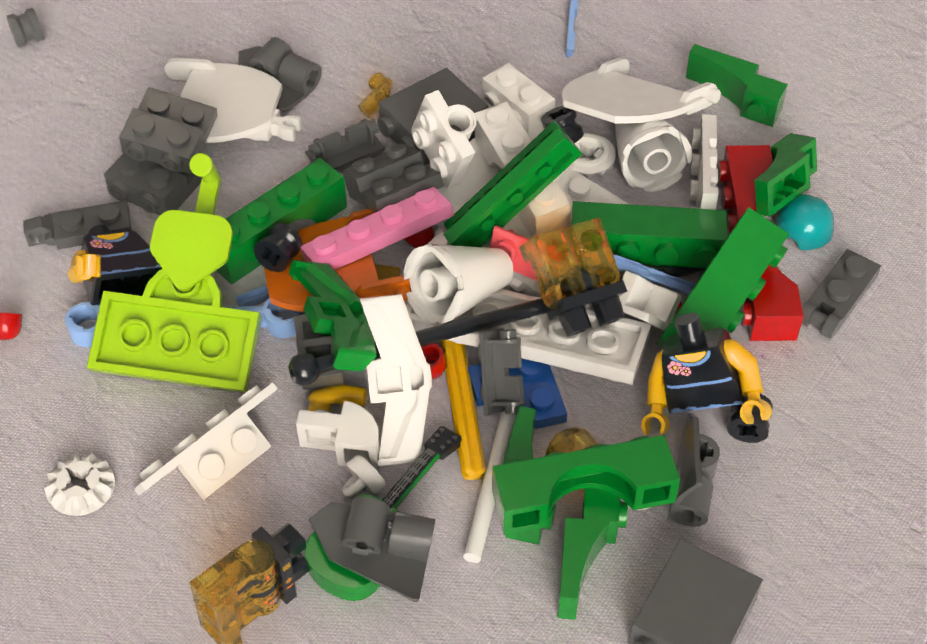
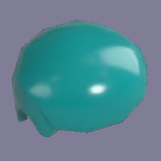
[775,194,834,251]

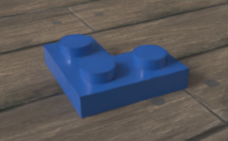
[468,358,567,429]

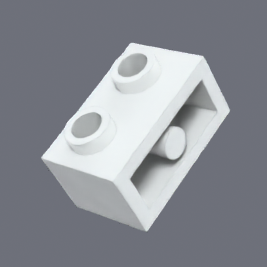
[481,63,556,141]

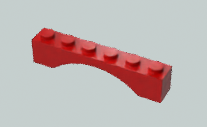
[717,145,804,341]

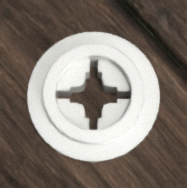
[569,133,616,180]
[44,453,115,516]

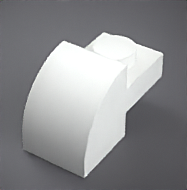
[296,401,380,470]

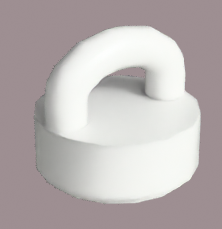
[342,455,385,497]

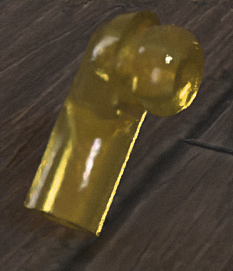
[358,72,393,118]

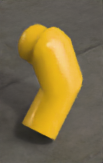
[308,385,367,412]

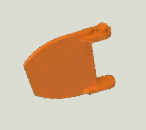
[264,209,412,312]

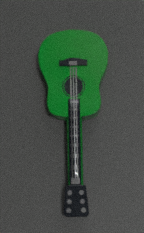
[305,426,462,601]

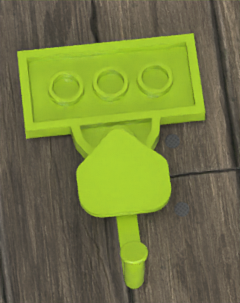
[87,153,262,393]

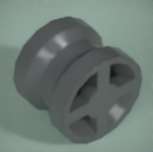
[6,8,45,48]

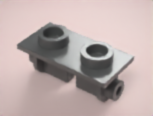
[305,119,385,170]
[478,328,525,416]

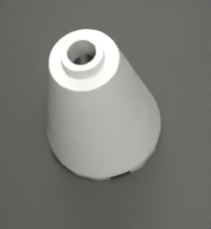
[614,119,692,192]
[403,244,513,324]

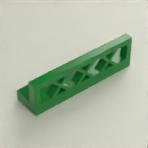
[443,121,583,247]

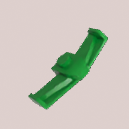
[289,260,377,371]

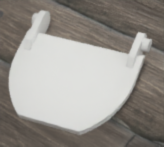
[562,57,721,123]
[164,58,282,143]

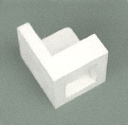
[619,271,682,331]

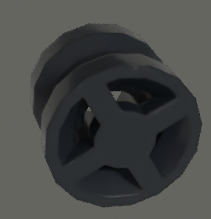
[541,106,584,143]
[254,223,303,272]
[727,394,773,443]

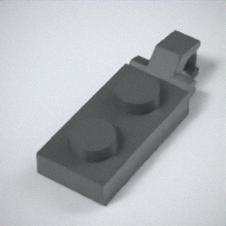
[23,200,132,250]

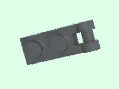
[802,249,881,339]

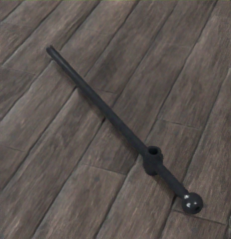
[288,266,706,386]

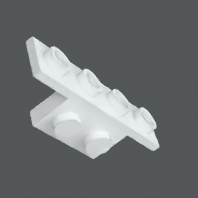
[134,383,277,500]

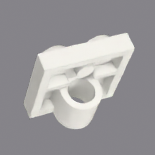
[411,90,476,189]

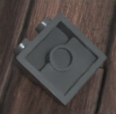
[119,87,218,174]
[342,143,444,213]
[104,153,202,215]

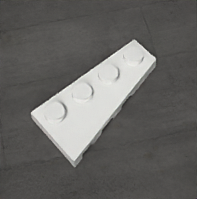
[689,114,719,210]

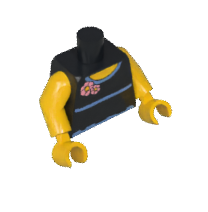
[68,225,162,306]
[641,313,772,435]

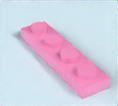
[300,187,454,270]

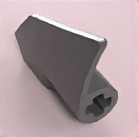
[238,37,322,111]
[669,412,720,527]
[309,497,436,602]

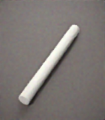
[463,412,516,563]

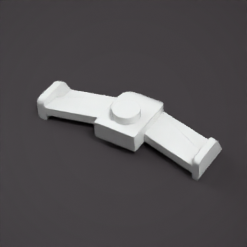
[360,294,433,467]

